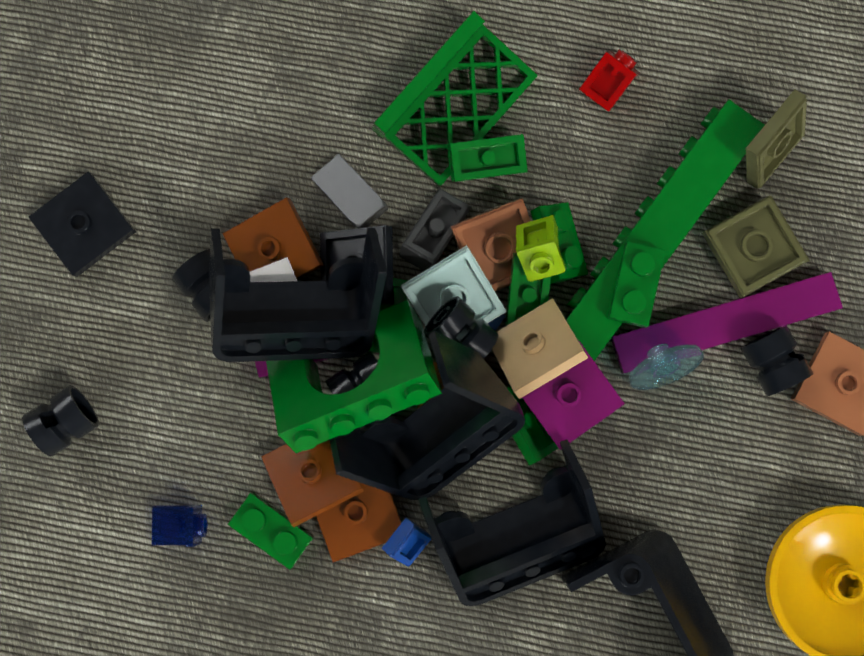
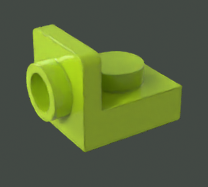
[516,215,565,282]

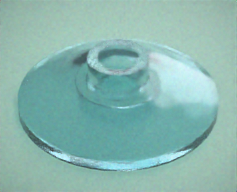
[629,344,704,390]

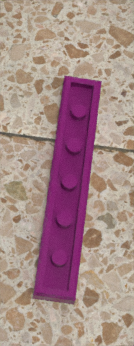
[611,272,843,374]

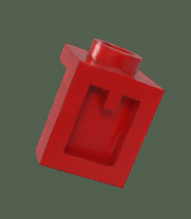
[579,49,640,112]

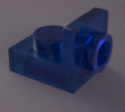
[152,505,208,547]

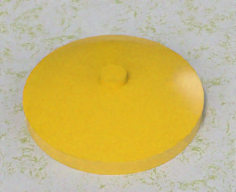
[765,505,864,656]

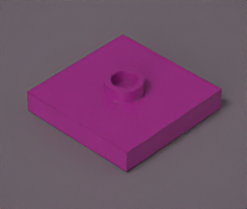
[522,340,625,450]

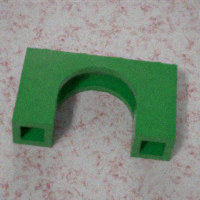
[266,300,442,453]

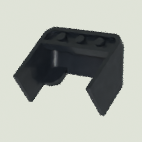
[209,228,387,362]
[329,331,525,500]
[418,439,606,606]
[561,530,734,656]

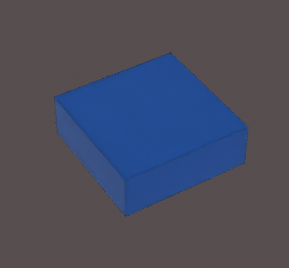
[382,518,432,567]

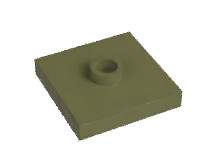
[745,89,807,189]
[702,195,810,298]

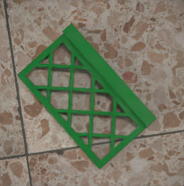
[372,11,538,187]

